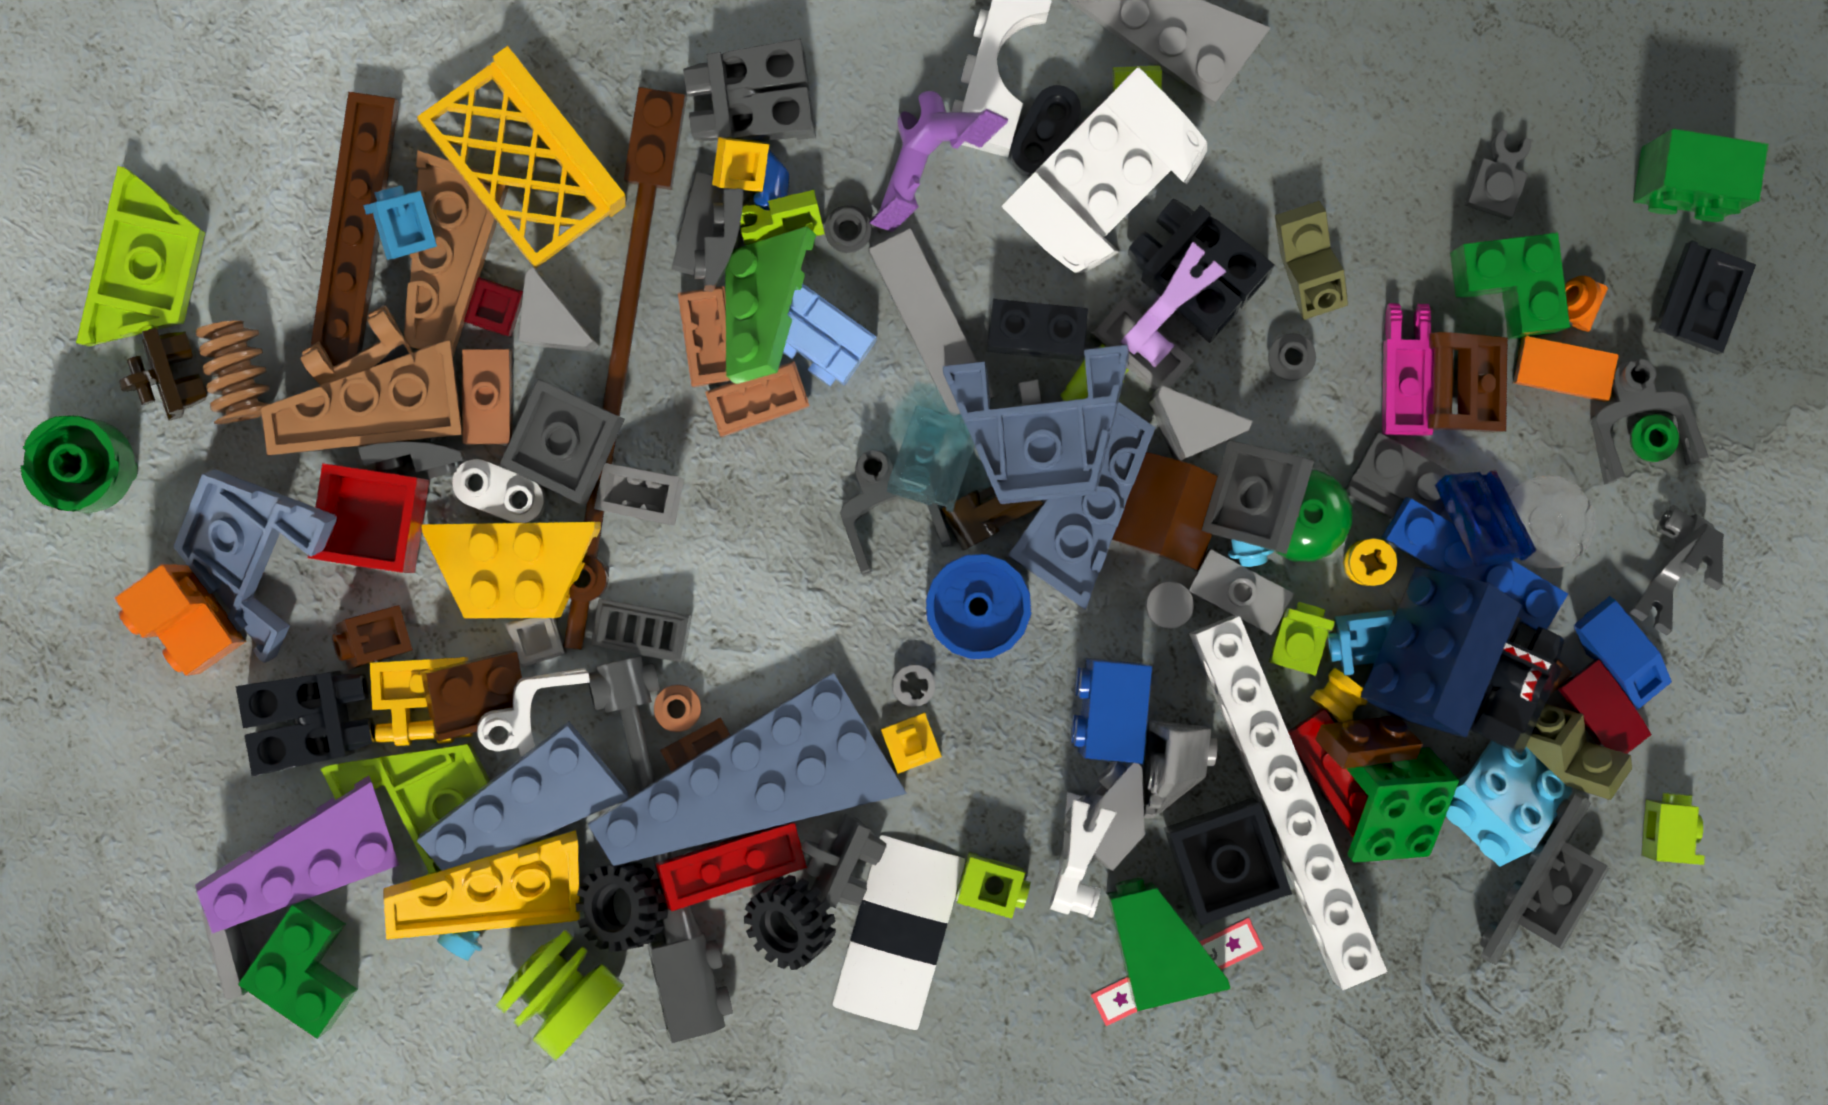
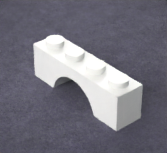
[952,0,1052,158]

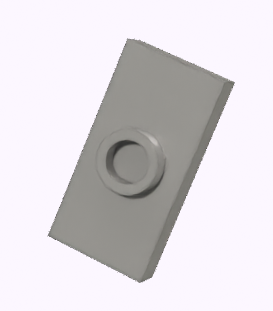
[1188,549,1294,635]

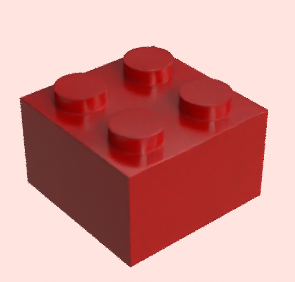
[307,463,430,573]

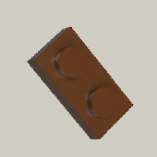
[1316,716,1423,769]

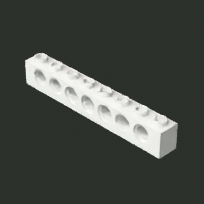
[1189,615,1387,990]

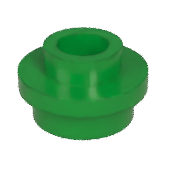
[1630,415,1679,462]

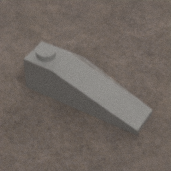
[1143,720,1218,819]

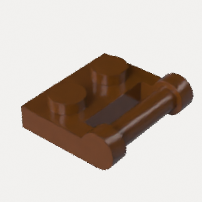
[1428,332,1508,433]

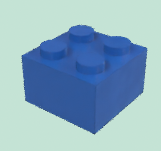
[1071,658,1152,764]

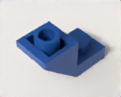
[1574,596,1672,710]

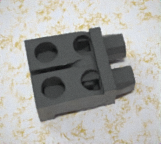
[683,39,816,141]

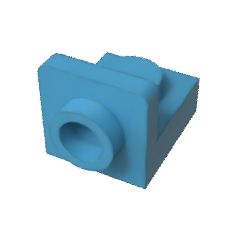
[363,185,437,260]

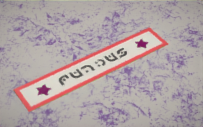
[1091,917,1264,1026]

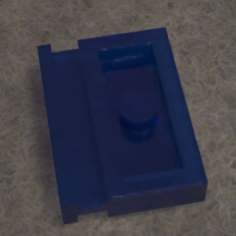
[1435,470,1537,566]

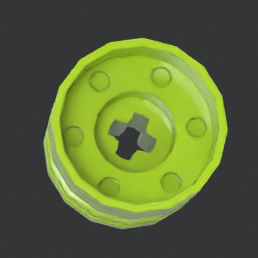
[495,930,625,1061]

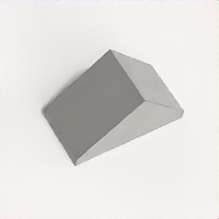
[519,267,599,352]
[594,463,684,526]

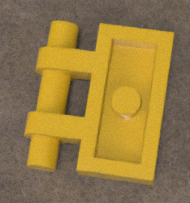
[370,657,473,746]

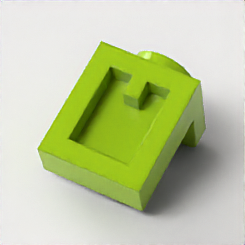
[1268,602,1335,676]

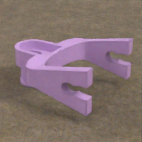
[1120,242,1226,368]

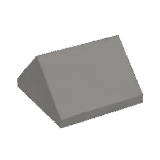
[1148,386,1253,461]

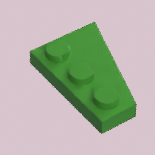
[725,226,816,384]

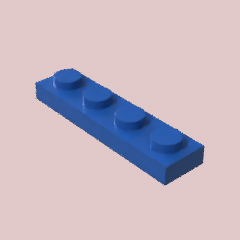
[1381,497,1568,631]

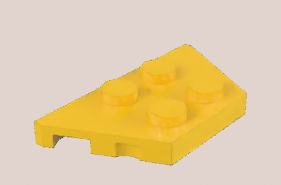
[422,522,601,618]

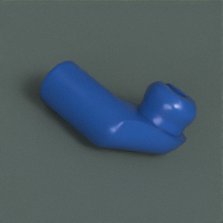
[754,141,789,210]

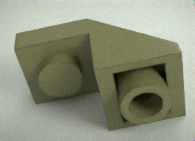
[1275,201,1348,320]
[1526,704,1632,800]

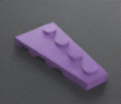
[195,776,399,934]

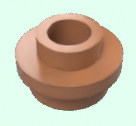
[654,684,702,732]

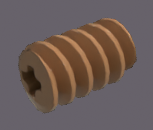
[195,320,270,424]

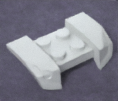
[1001,67,1207,273]

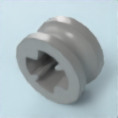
[892,665,935,707]

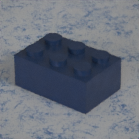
[1360,567,1522,738]

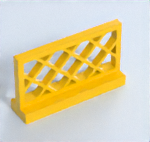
[417,46,626,269]

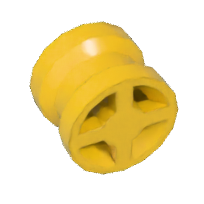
[1343,538,1397,586]
[1310,668,1368,722]

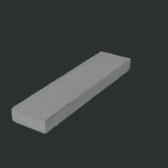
[868,228,995,418]

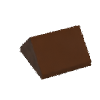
[1112,452,1218,571]

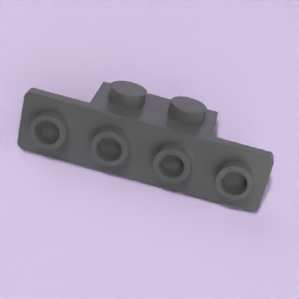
[1480,793,1610,965]

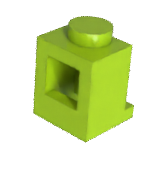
[1641,792,1705,865]
[956,852,1031,919]

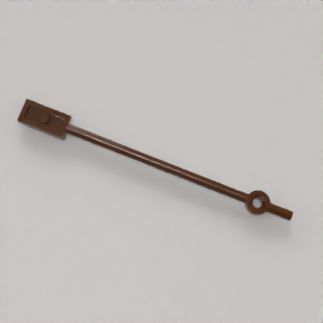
[563,87,687,650]

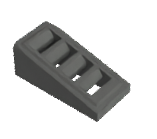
[590,599,692,662]

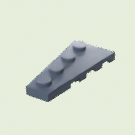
[1007,402,1156,610]
[417,721,629,870]

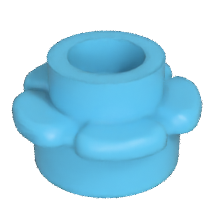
[1228,539,1274,567]
[437,931,482,961]

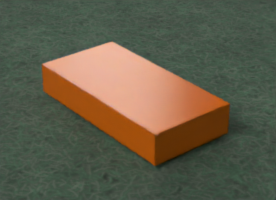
[1513,336,1619,402]

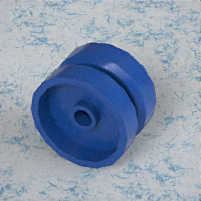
[926,554,1031,659]

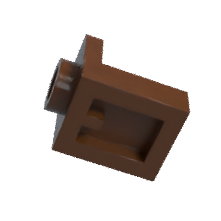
[332,605,413,670]

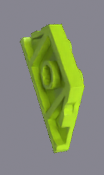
[76,166,205,347]

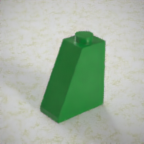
[1107,878,1231,1011]

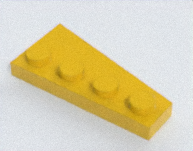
[383,830,580,940]

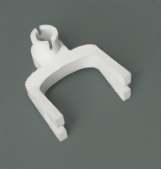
[477,668,590,757]
[1049,791,1117,918]

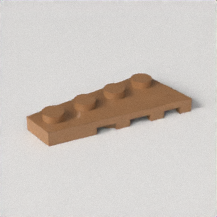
[404,150,509,357]
[261,339,462,455]

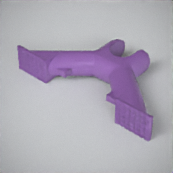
[869,91,1009,232]

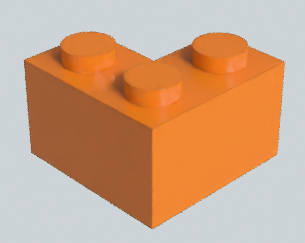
[114,564,246,676]

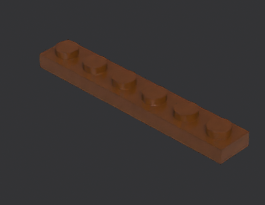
[307,91,399,372]

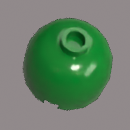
[1275,469,1352,562]

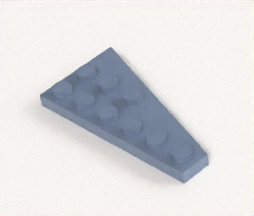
[588,672,907,866]

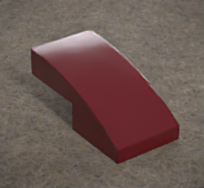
[1557,659,1652,754]

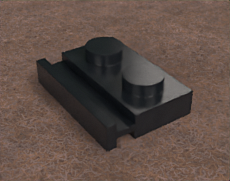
[1653,240,1756,355]

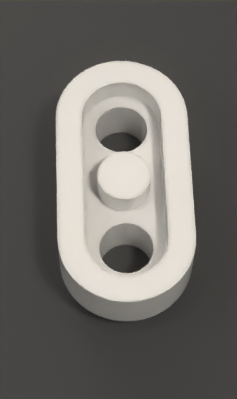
[452,459,546,523]

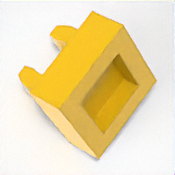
[712,137,769,192]
[881,712,942,774]

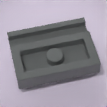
[1345,432,1461,520]

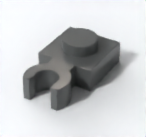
[1464,130,1531,220]

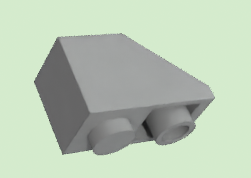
[1062,761,1145,871]

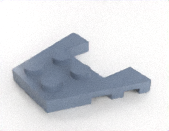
[942,345,1129,504]
[173,469,337,663]

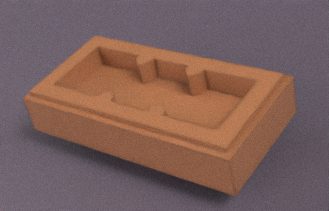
[678,286,732,388]
[462,349,513,445]
[705,361,810,437]

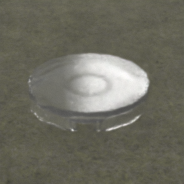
[1499,475,1596,568]

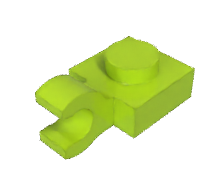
[740,190,825,245]

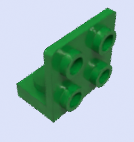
[1346,747,1459,863]

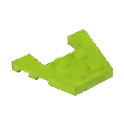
[320,743,490,876]

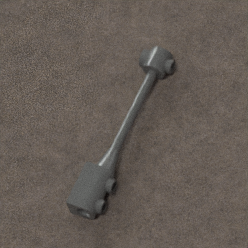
[588,656,733,1043]

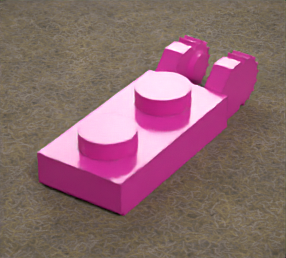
[1382,303,1434,436]

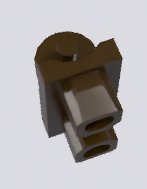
[119,328,207,421]

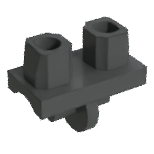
[801,814,886,908]

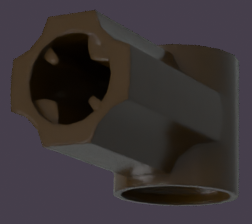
[941,486,1042,551]

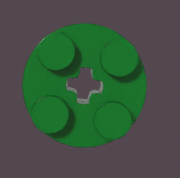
[21,415,138,513]

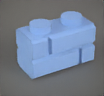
[783,284,877,387]

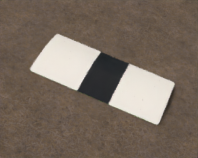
[833,835,965,1030]

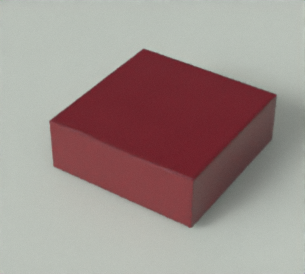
[464,277,523,338]

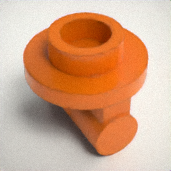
[1565,275,1608,332]

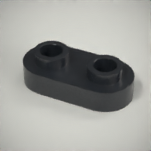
[1010,85,1081,176]

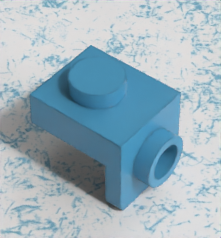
[1328,610,1394,675]

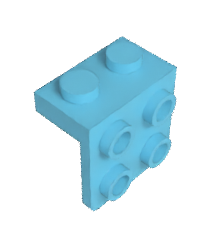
[1446,741,1572,867]

